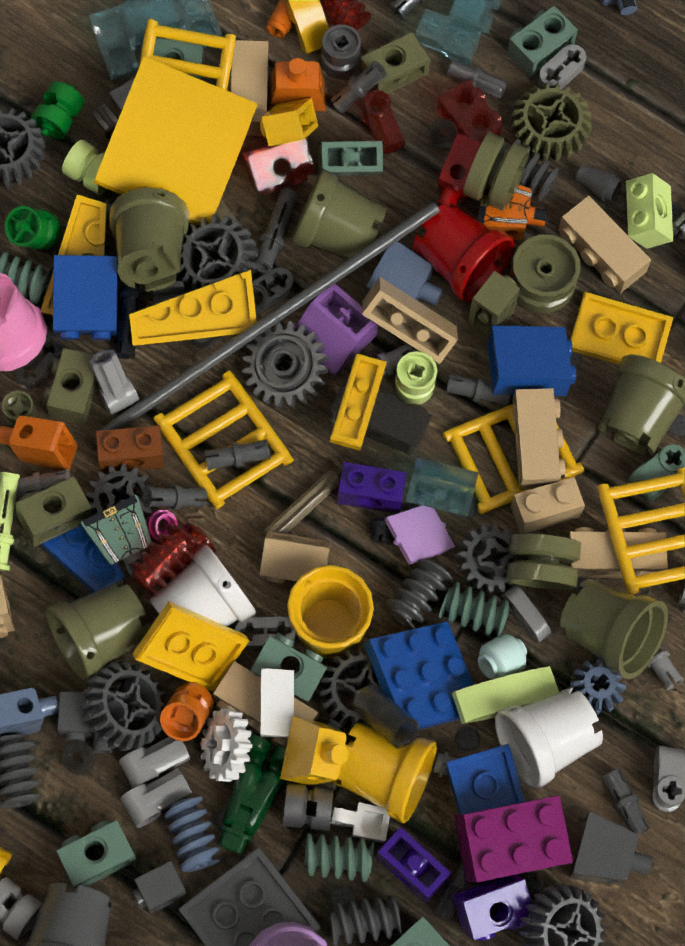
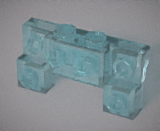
[88,0,222,80]
[415,0,502,66]

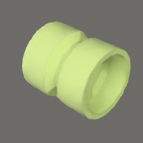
[62,140,107,195]
[394,351,438,405]

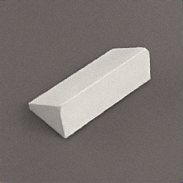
[260,668,294,737]

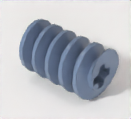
[164,796,220,872]

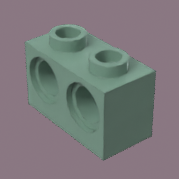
[507,6,578,78]

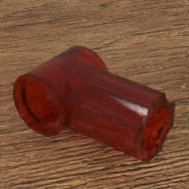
[362,90,405,155]

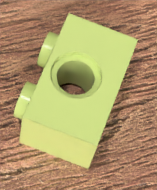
[626,173,673,249]

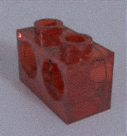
[437,79,503,143]

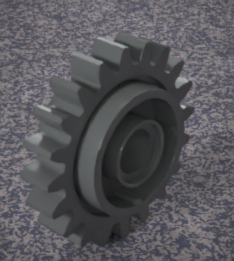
[242,321,329,408]

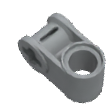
[652,745,685,813]

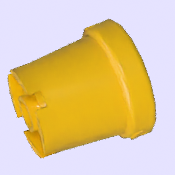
[287,565,374,658]
[333,722,437,823]

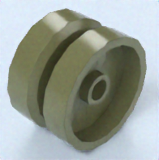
[463,132,530,212]
[509,234,580,313]
[506,533,582,590]

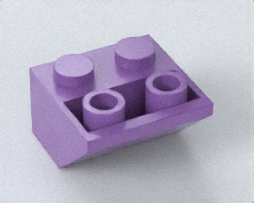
[296,284,378,377]

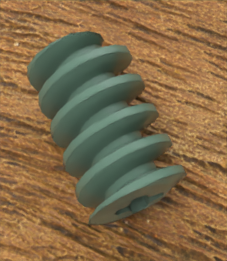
[0,251,53,304]
[438,581,510,637]
[304,832,374,882]

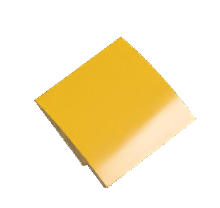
[93,56,258,227]

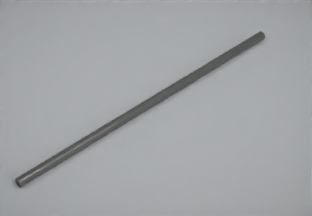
[97,202,440,431]

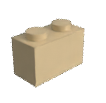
[510,477,585,534]
[259,531,331,583]

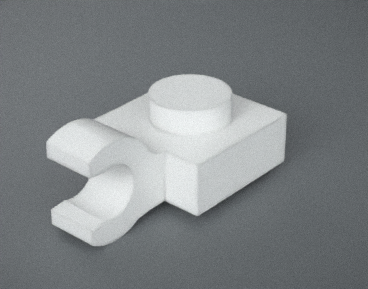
[330,802,390,843]

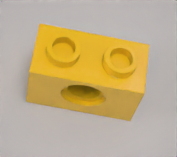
[260,97,318,146]

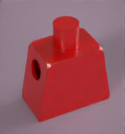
[437,133,482,207]

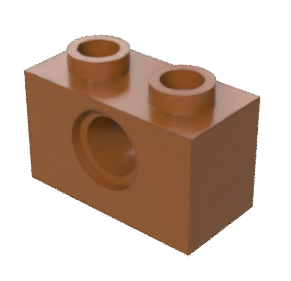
[96,425,164,473]

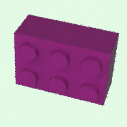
[454,795,573,883]

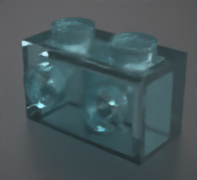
[406,458,478,516]

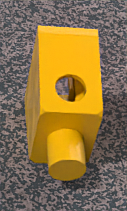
[280,716,348,785]

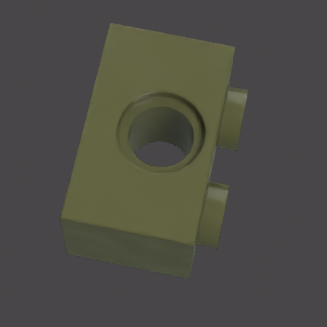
[359,32,430,99]
[467,271,520,337]
[43,348,98,425]
[16,476,92,547]

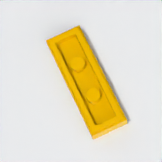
[330,353,386,451]

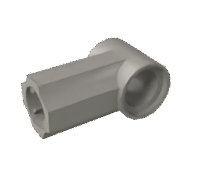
[89,349,139,415]
[119,737,190,788]
[120,768,192,828]

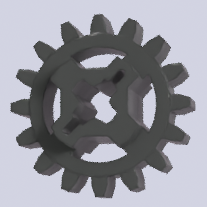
[86,464,154,517]
[455,524,523,595]

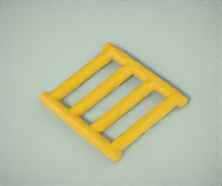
[138,19,236,90]
[153,370,294,509]
[442,404,585,514]
[597,467,685,595]

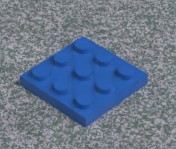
[364,621,474,735]

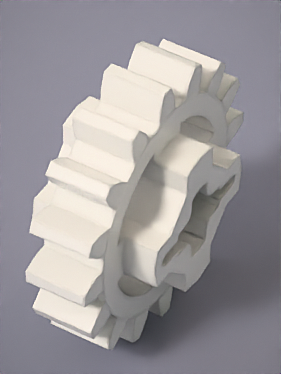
[200,709,252,782]

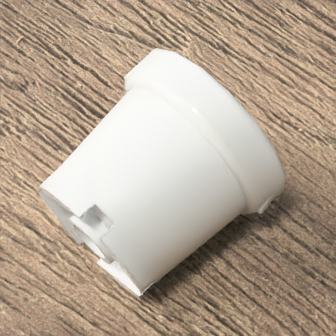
[150,545,256,626]
[495,687,603,790]

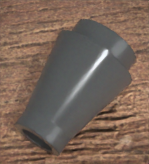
[576,164,623,202]

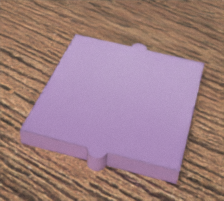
[384,503,455,565]

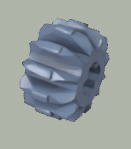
[570,658,626,715]

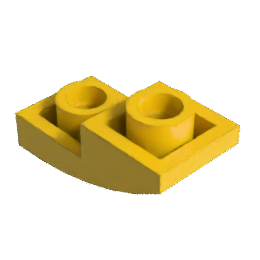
[285,0,329,54]

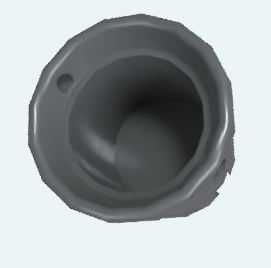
[23,883,113,946]

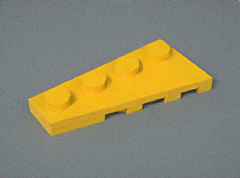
[41,195,107,317]
[129,270,257,346]

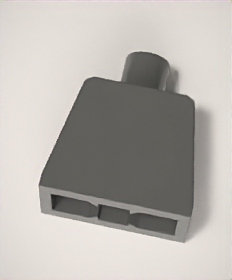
[569,812,653,885]

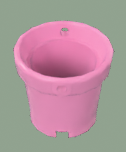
[0,273,47,371]

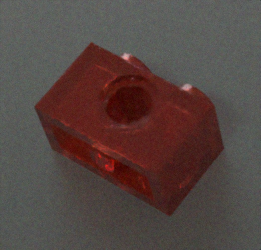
[242,138,316,194]

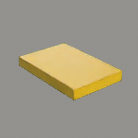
[570,292,673,365]
[132,601,249,692]

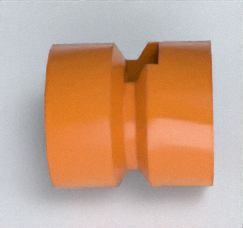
[160,682,214,741]

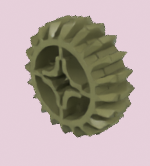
[511,82,592,162]

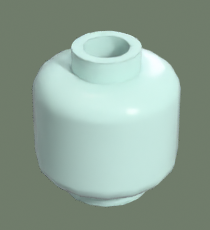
[478,633,527,679]

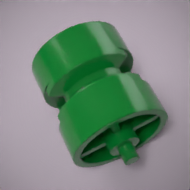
[30,81,85,139]
[5,206,61,250]

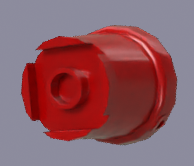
[413,203,515,303]

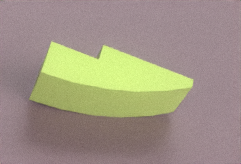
[452,666,559,724]

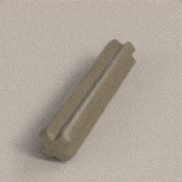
[264,471,340,536]

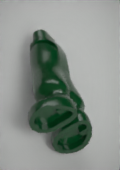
[217,734,286,855]

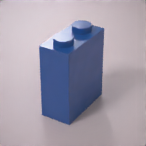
[53,255,118,341]
[486,325,576,396]

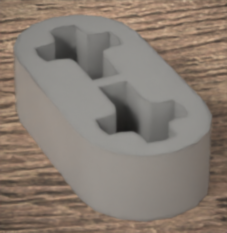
[538,44,587,90]
[501,585,551,643]
[235,616,296,650]

